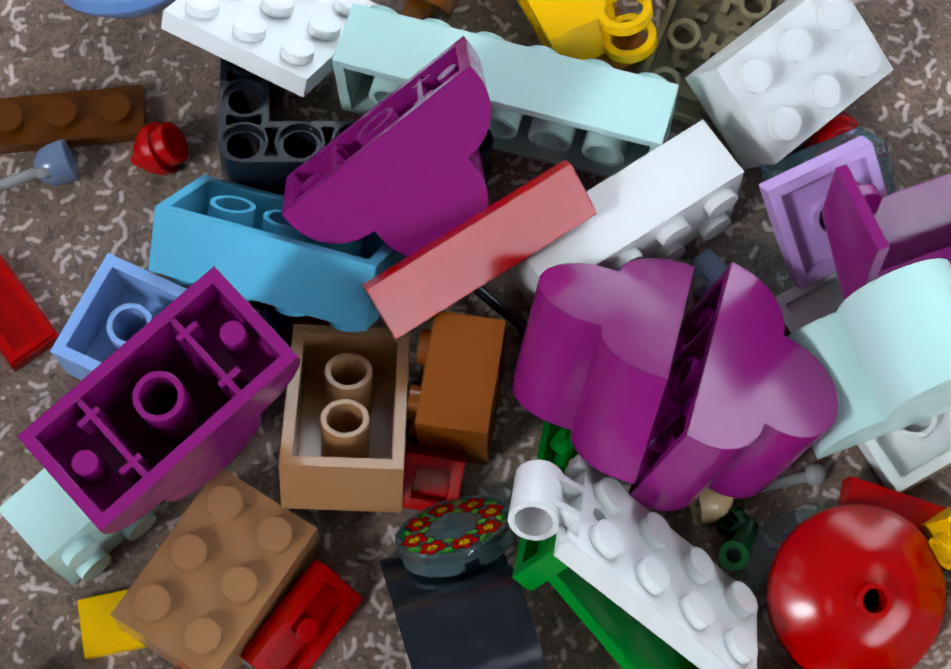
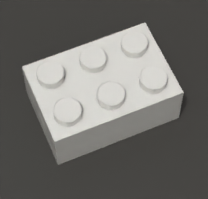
[685,0,894,169]

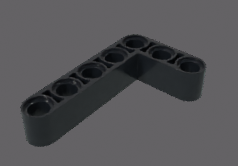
[217,58,494,195]

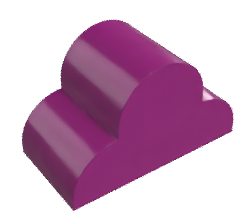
[282,36,491,256]
[511,258,695,484]
[628,262,838,511]
[17,266,300,534]

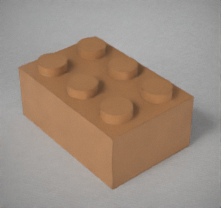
[279,324,410,513]
[110,469,322,669]

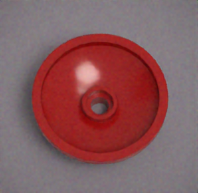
[766,504,946,669]

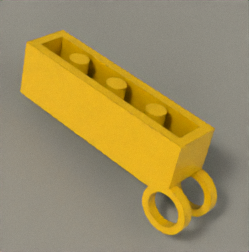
[517,0,658,64]

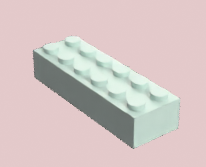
[332,3,679,178]

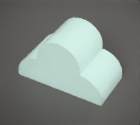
[787,258,951,459]

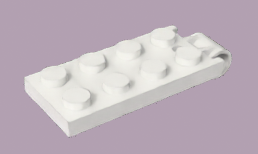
[508,454,758,669]

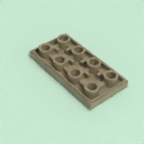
[641,0,786,141]

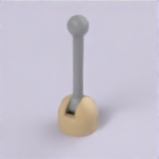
[690,463,827,525]

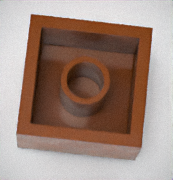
[406,311,506,465]

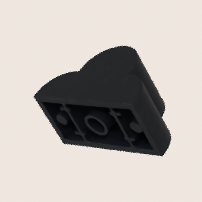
[379,532,547,669]

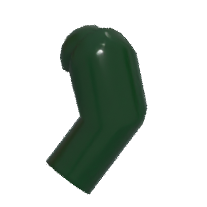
[716,505,759,571]

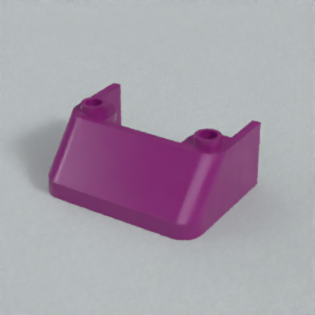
[822,164,951,300]

